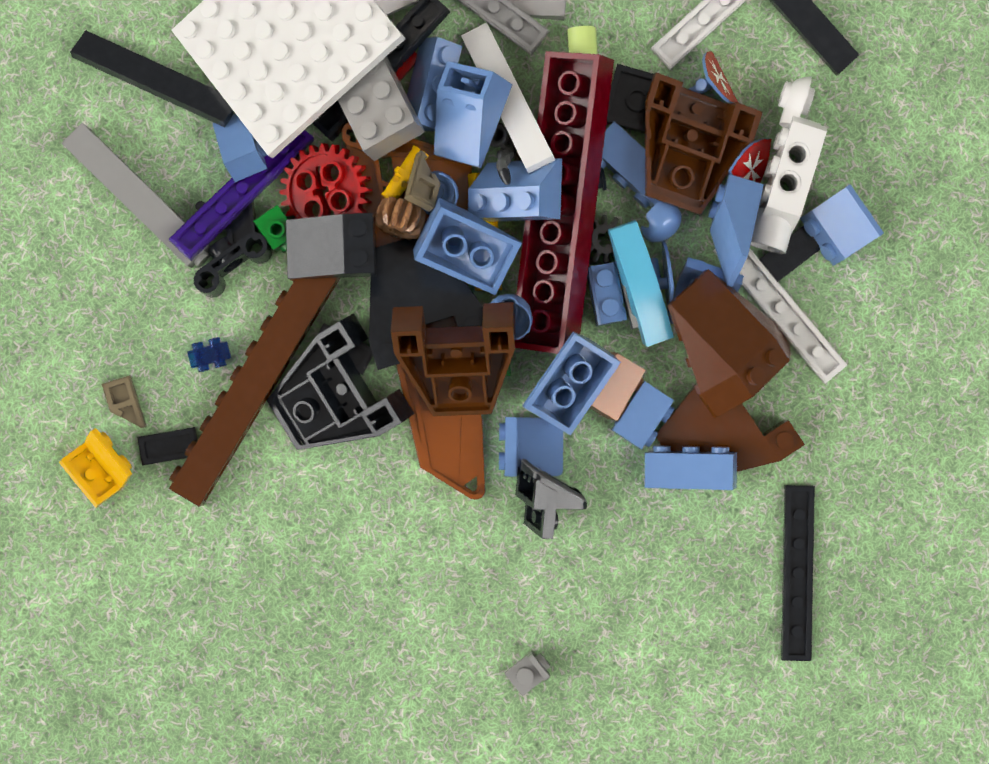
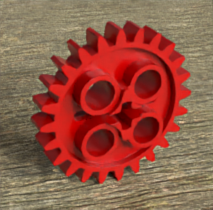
[279,143,373,219]

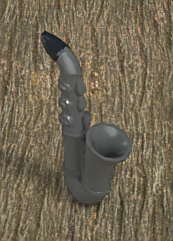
[490,122,517,186]

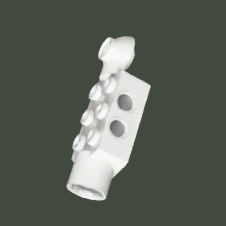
[751,77,827,254]

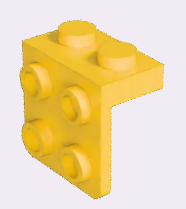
[59,428,132,508]

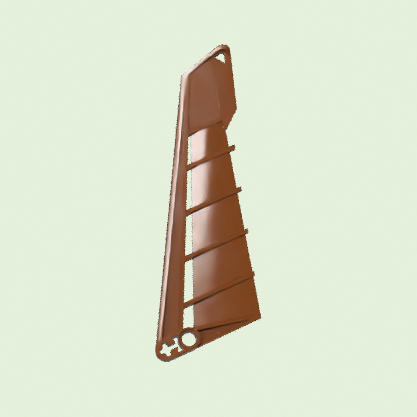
[342,122,485,500]

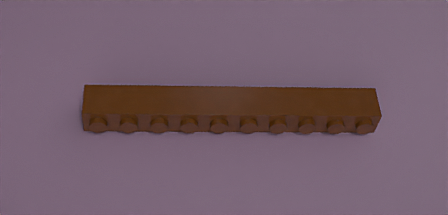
[169,278,340,507]

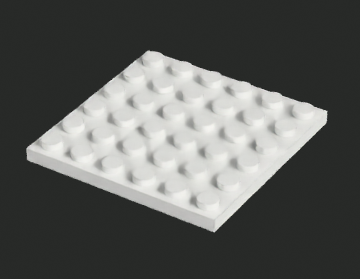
[172,0,406,158]

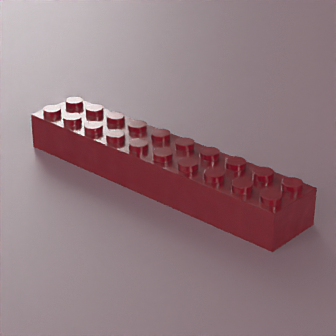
[515,51,614,354]

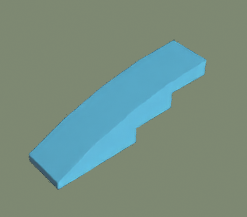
[608,220,674,347]

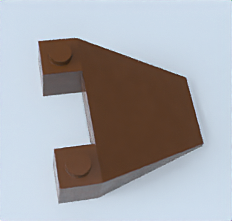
[391,302,516,416]
[656,382,805,472]

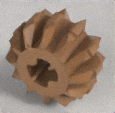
[375,197,426,240]

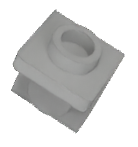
[504,651,551,697]

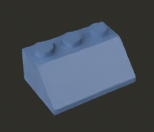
[468,158,562,222]
[522,332,621,436]

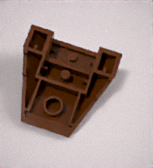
[645,72,763,215]
[667,269,790,418]

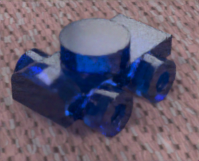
[187,337,232,373]

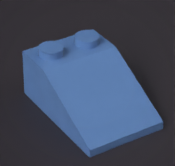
[708,174,764,287]
[413,198,522,295]

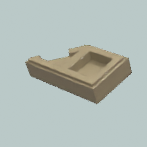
[404,151,441,212]
[102,375,147,428]

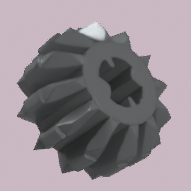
[590,215,619,264]

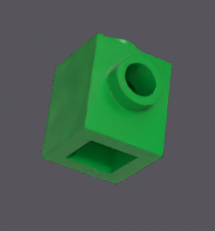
[253,205,289,253]

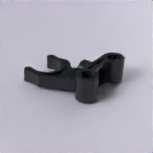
[194,200,273,298]

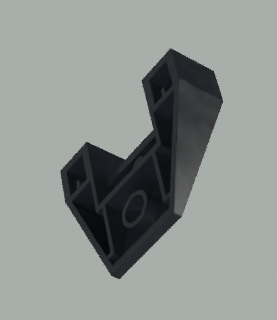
[369,235,483,370]
[266,313,415,450]

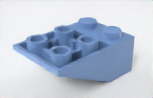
[434,61,513,168]

